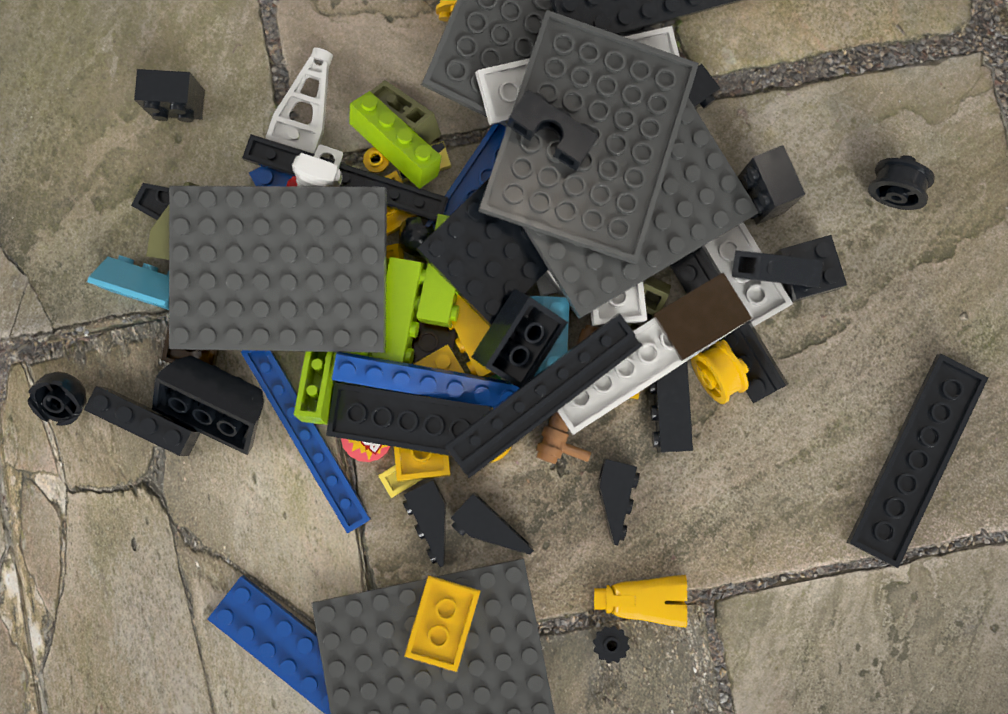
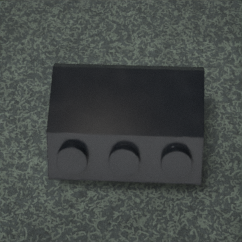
[471,288,568,388]

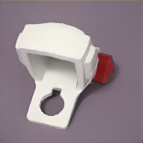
[286,144,343,187]

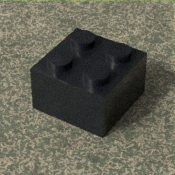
[134,69,205,123]
[775,235,847,303]

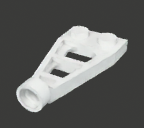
[265,48,333,154]

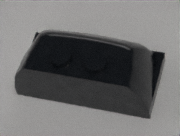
[152,355,264,455]

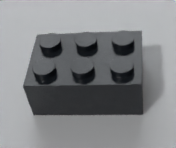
[737,145,806,225]

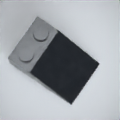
[451,492,534,555]

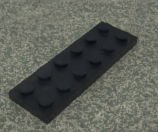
[326,383,492,456]

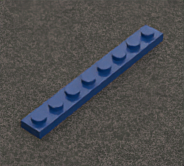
[241,350,371,534]
[332,352,519,408]

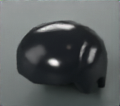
[399,217,434,257]

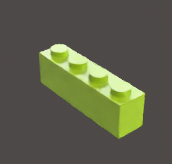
[349,91,442,189]
[416,214,459,328]
[372,257,427,364]
[294,351,337,425]

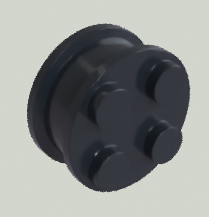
[868,155,935,210]

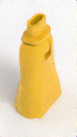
[594,574,687,628]

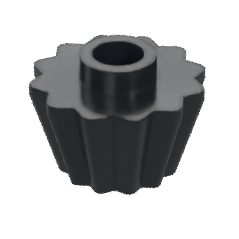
[593,626,630,664]

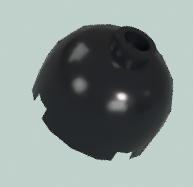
[28,371,87,426]

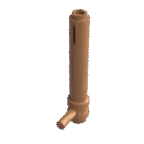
[536,325,598,464]

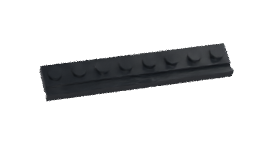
[670,245,788,403]
[444,314,643,479]

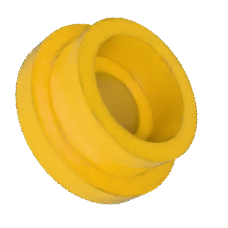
[363,147,389,173]

